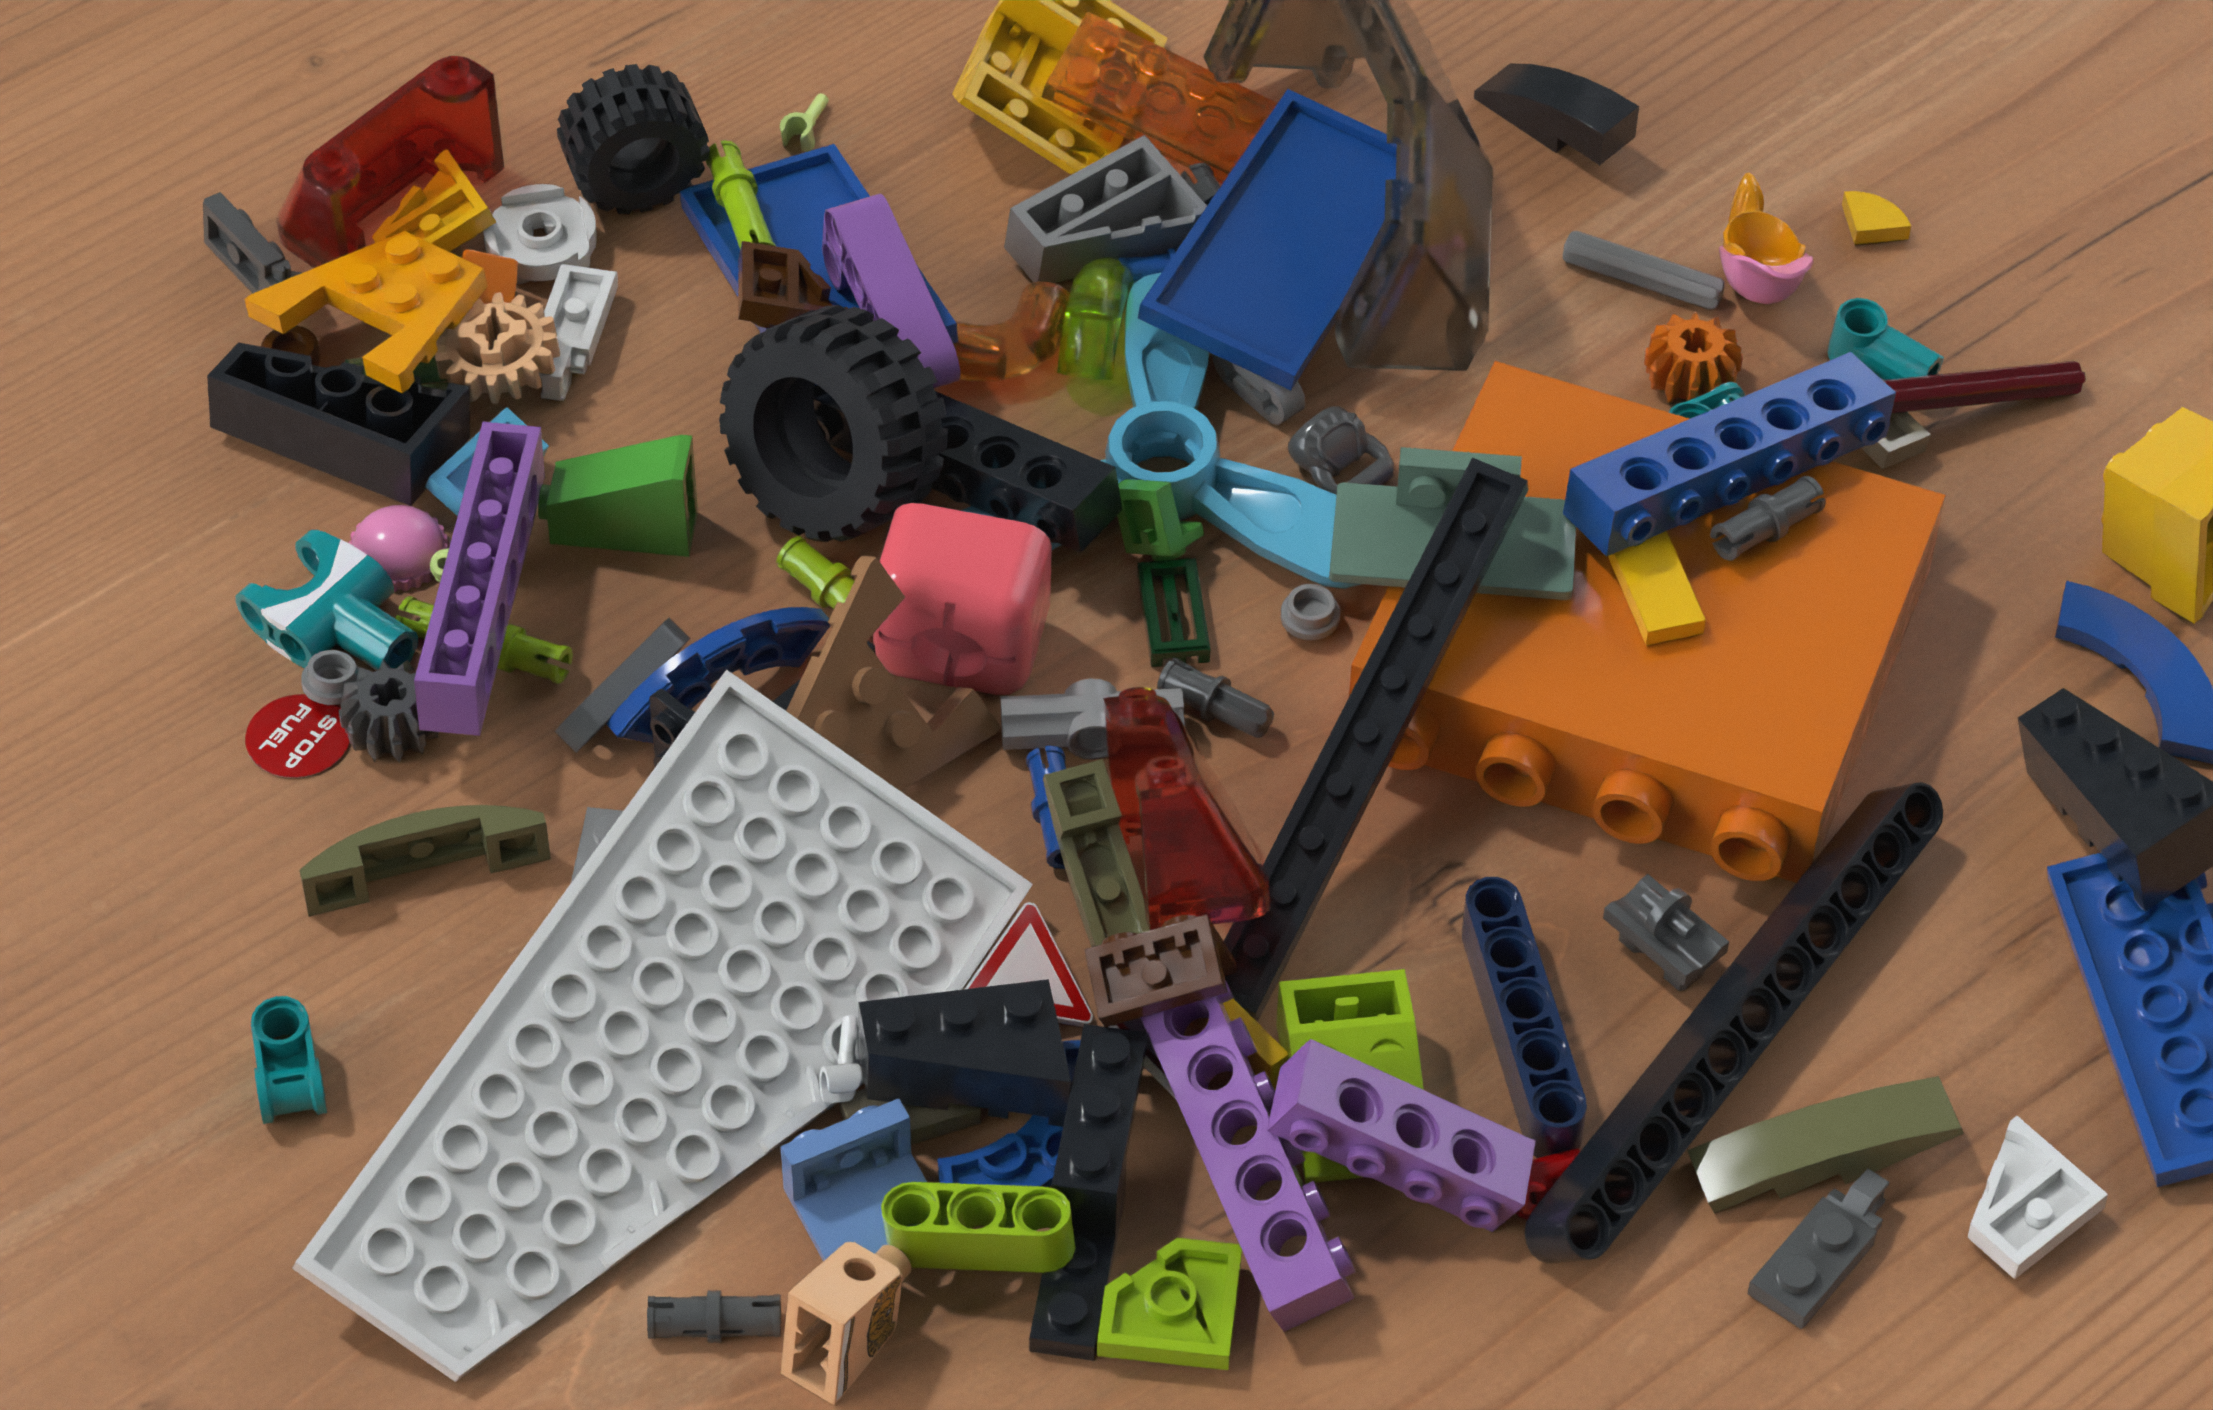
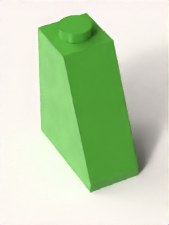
[538,435,698,557]

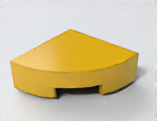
[1842,191,1911,245]

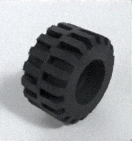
[557,64,710,214]

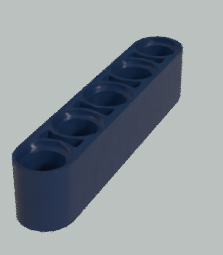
[1462,877,1587,1158]

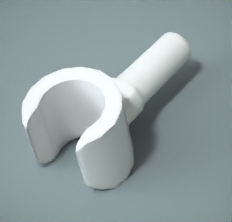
[819,1015,862,1103]

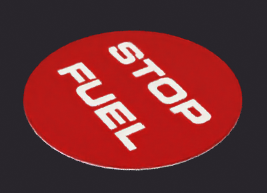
[245,694,350,778]

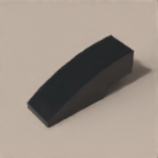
[1474,63,1639,166]

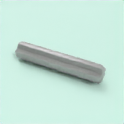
[1563,230,1725,310]

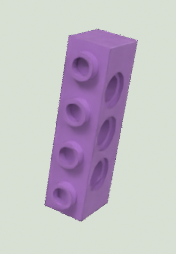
[1267,1039,1536,1232]

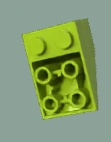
[1276,969,1424,1184]

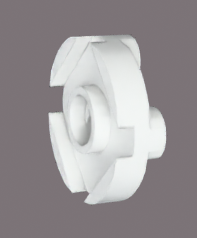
[483,184,597,284]

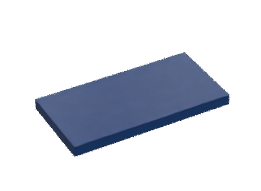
[1137,89,1437,391]
[679,144,958,386]

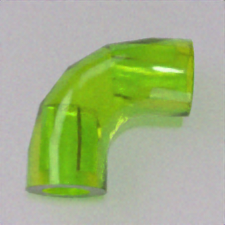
[1057,258,1133,380]

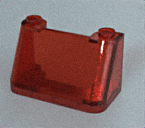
[276,56,505,268]
[1103,687,1270,930]

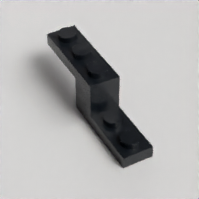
[1029,1024,1148,1361]

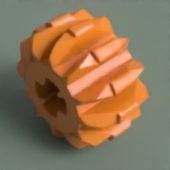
[1644,311,1743,403]

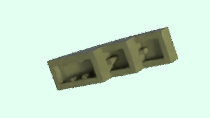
[1687,1076,1964,1214]

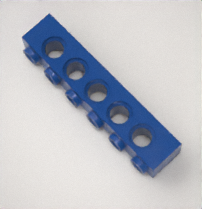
[1563,352,1896,556]

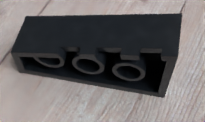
[207,342,470,506]
[2018,688,2213,912]

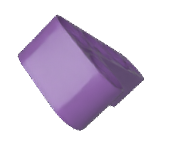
[822,194,960,388]

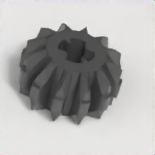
[339,659,439,763]

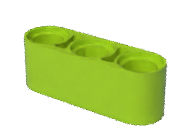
[881,1182,1075,1273]

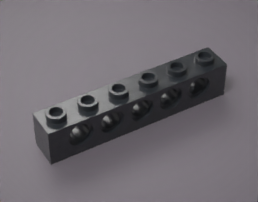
[814,385,1123,553]

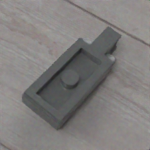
[203,192,303,293]
[1747,1169,1889,1329]

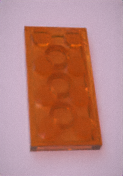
[1041,12,1277,184]

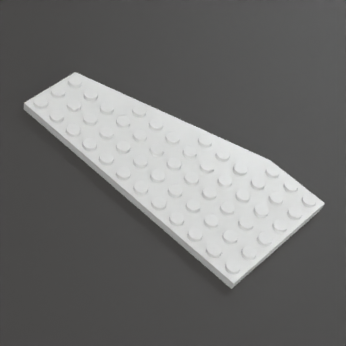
[292,670,1033,1382]

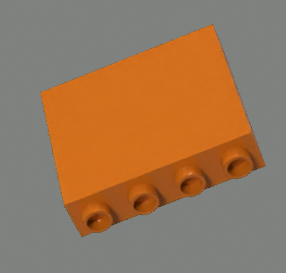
[1349,361,1946,883]

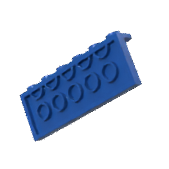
[2047,852,2213,1187]

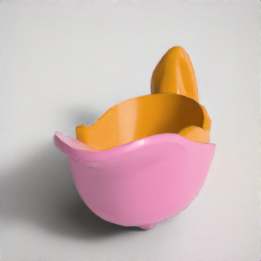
[1719,173,1813,304]

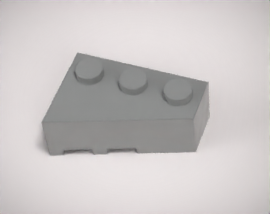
[1004,135,1207,286]

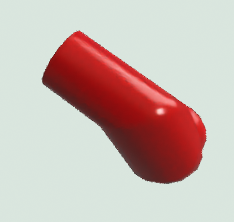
[1515,1148,1580,1220]

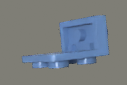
[781,1098,927,1261]

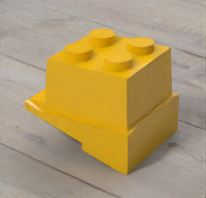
[2101,407,2213,624]

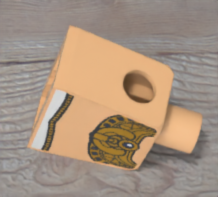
[781,1242,912,1405]

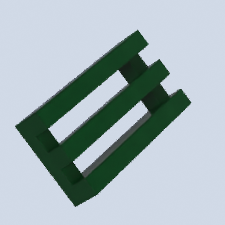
[1137,558,1211,667]

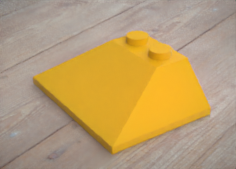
[952,0,1168,175]

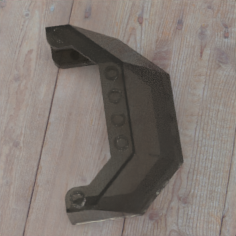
[1203,0,1493,371]

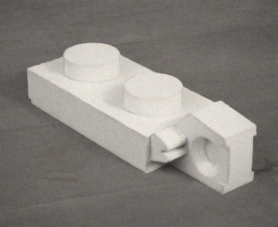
[539,264,618,401]

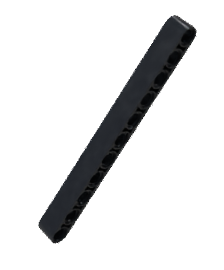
[1525,782,1943,1263]

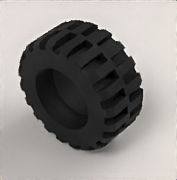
[719,305,948,542]

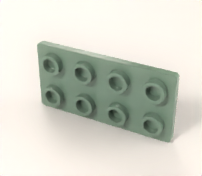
[1329,447,1576,600]

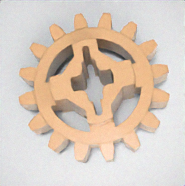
[435,292,560,404]

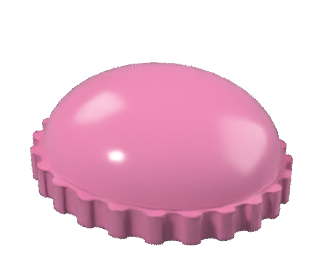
[348,505,448,592]

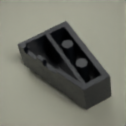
[858,979,1071,1127]

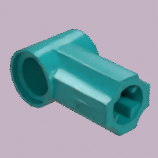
[1827,298,1944,380]

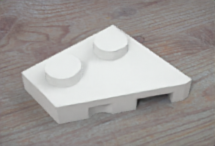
[1967,1116,2108,1279]

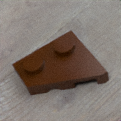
[738,241,849,328]

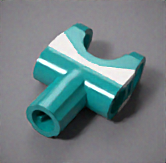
[235,530,418,671]

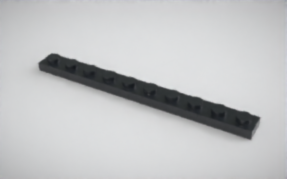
[1224,457,1529,1021]

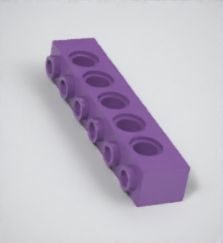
[414,422,545,736]
[1141,980,1356,1332]

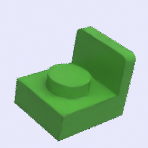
[1117,479,1204,561]

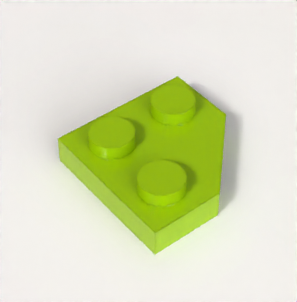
[1097,1238,1242,1370]

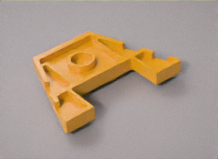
[244,231,487,393]

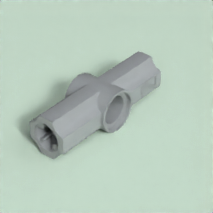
[1000,678,1185,759]

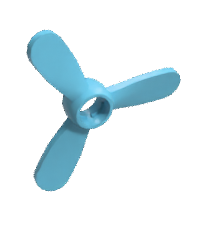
[961,273,1361,589]

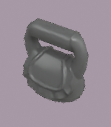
[1288,406,1394,495]

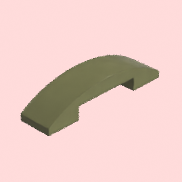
[1043,759,1154,947]
[299,805,551,916]

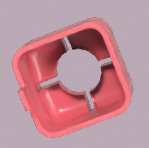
[873,503,1052,695]

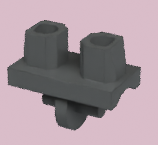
[1603,874,1729,991]

